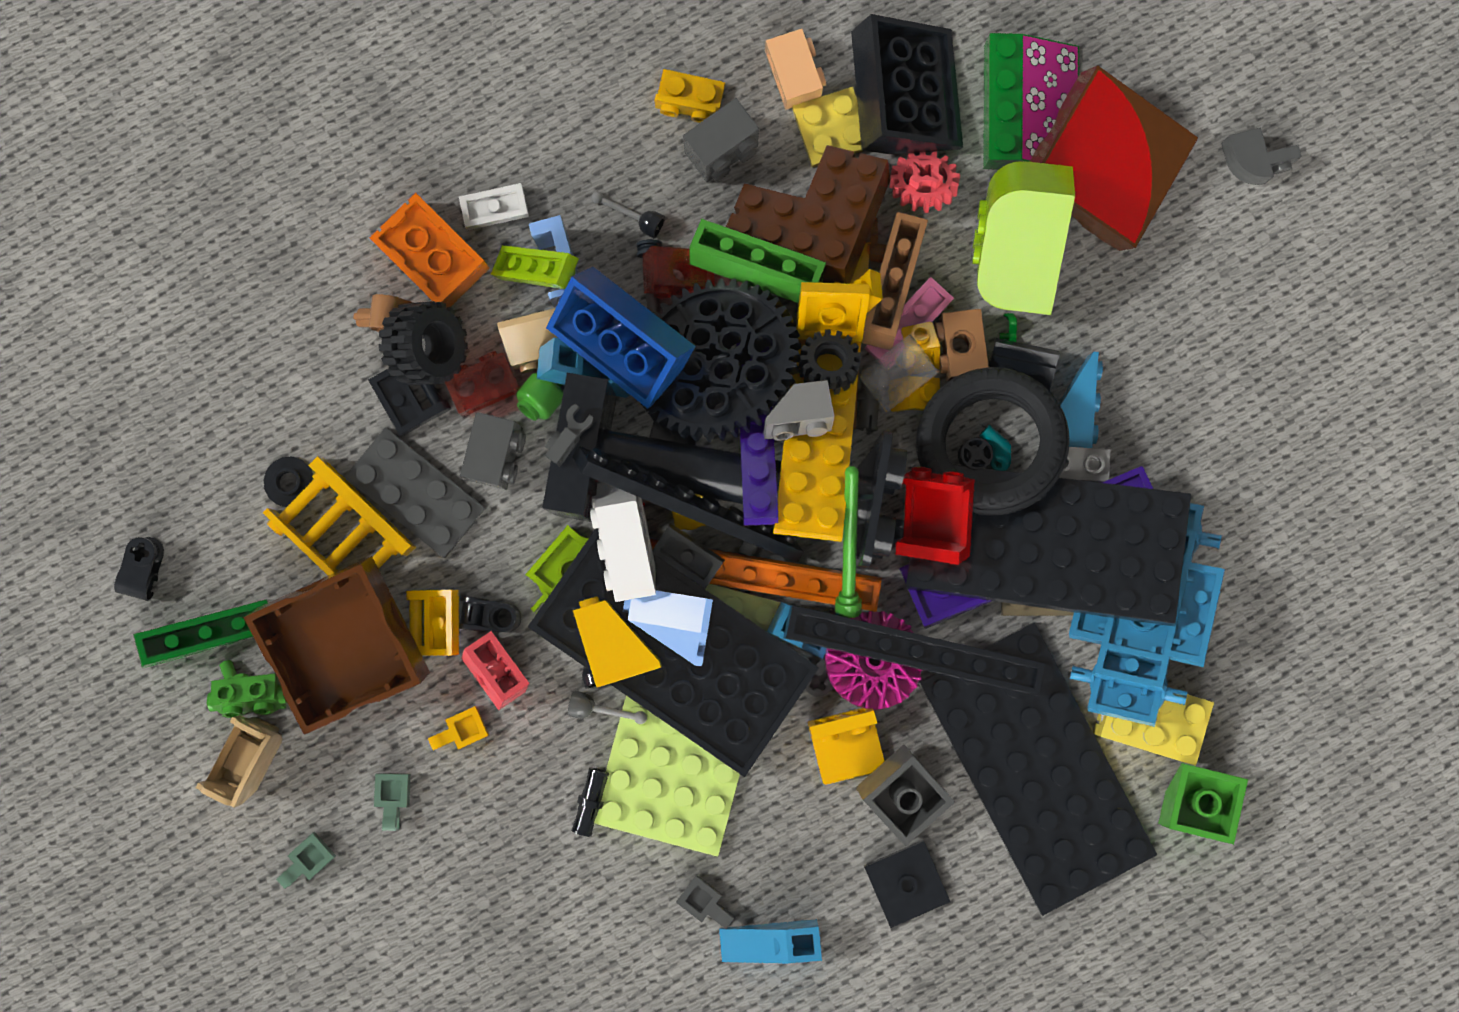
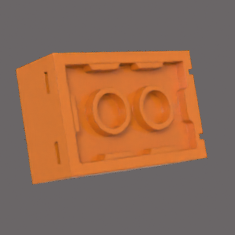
[369,193,490,307]

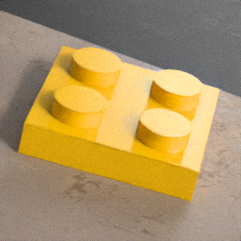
[796,282,870,342]

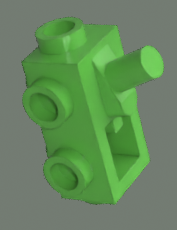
[207,660,287,718]

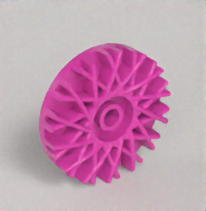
[825,611,922,710]

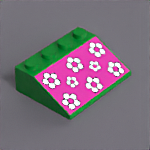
[983,33,1079,170]

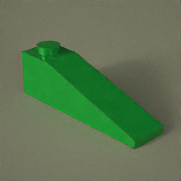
[133,599,267,669]

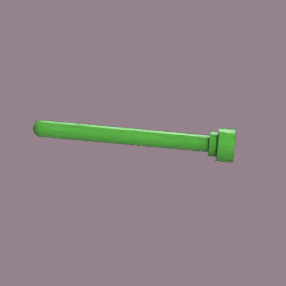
[835,466,862,618]

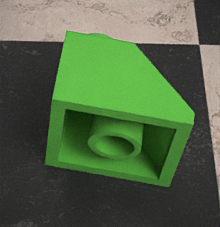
[1158,763,1248,845]

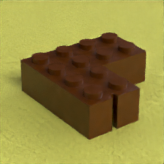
[726,145,890,284]

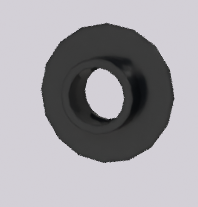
[263,456,314,507]

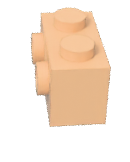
[765,29,826,110]

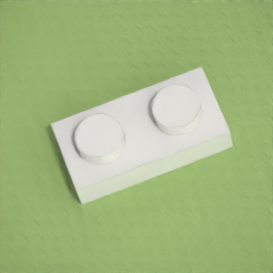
[459,183,529,230]

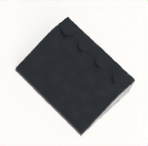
[851,14,963,154]

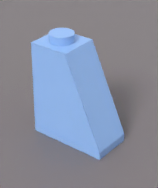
[623,590,713,666]

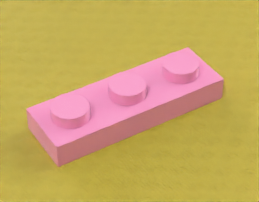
[865,277,954,370]

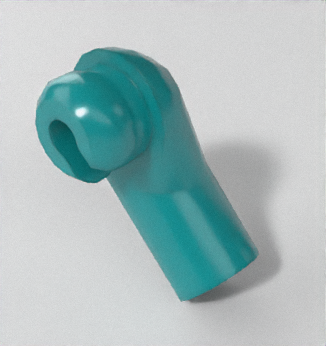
[979,424,1011,471]

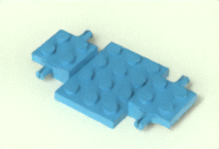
[1069,503,1225,727]

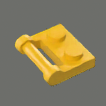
[406,590,459,656]

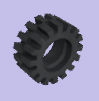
[799,329,861,395]

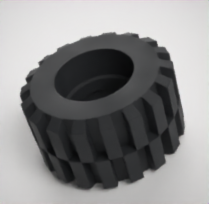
[378,301,468,385]

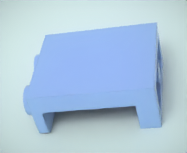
[529,215,578,308]

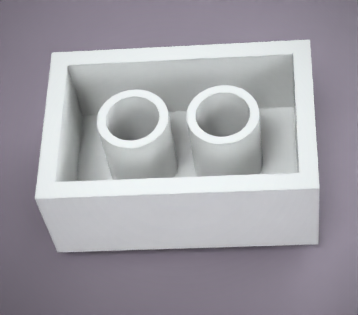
[590,483,656,602]

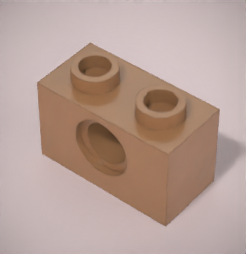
[934,309,989,381]

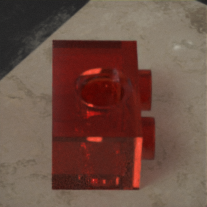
[643,246,715,299]

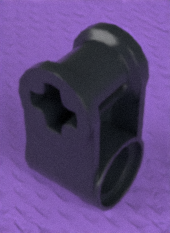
[114,537,164,601]
[459,596,521,632]

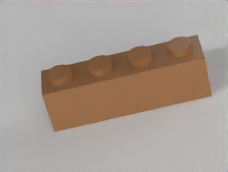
[861,212,928,351]

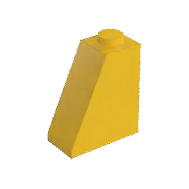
[573,596,662,688]

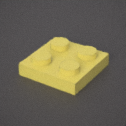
[792,87,862,168]

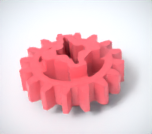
[889,151,960,213]

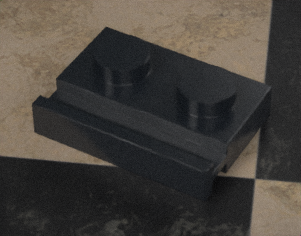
[988,338,1060,391]

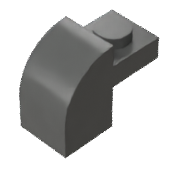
[1221,127,1302,185]

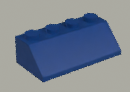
[546,266,696,409]

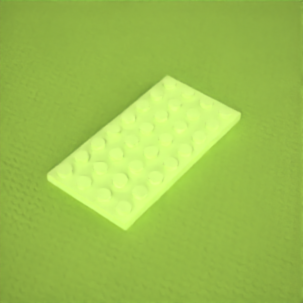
[594,582,780,857]

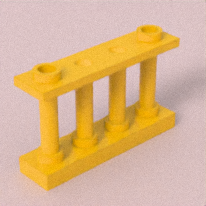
[263,456,416,576]

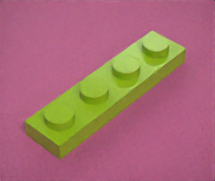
[490,245,579,289]

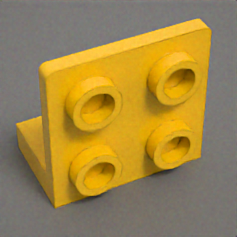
[807,708,885,785]

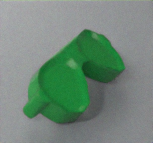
[999,313,1017,342]

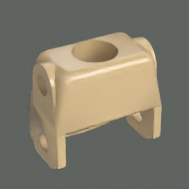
[196,715,282,808]

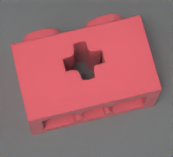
[461,631,530,710]

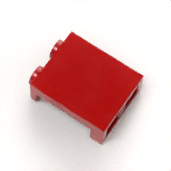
[895,467,975,565]

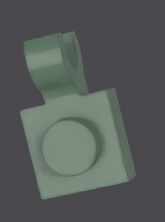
[374,773,411,831]
[276,832,336,889]

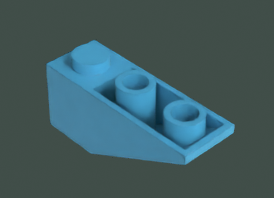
[1059,352,1103,448]
[719,919,822,964]

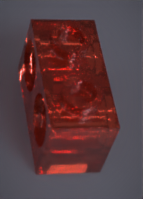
[445,351,520,417]

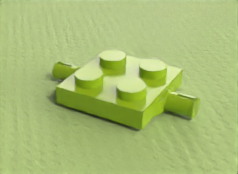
[525,525,589,614]

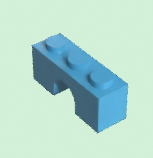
[537,337,631,398]

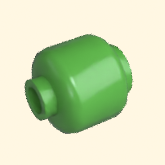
[516,373,563,421]

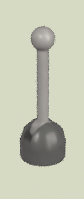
[568,691,647,724]

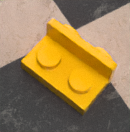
[654,69,725,123]

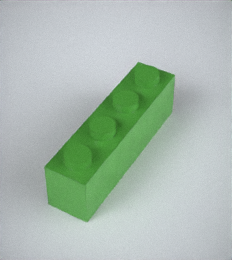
[690,219,826,303]

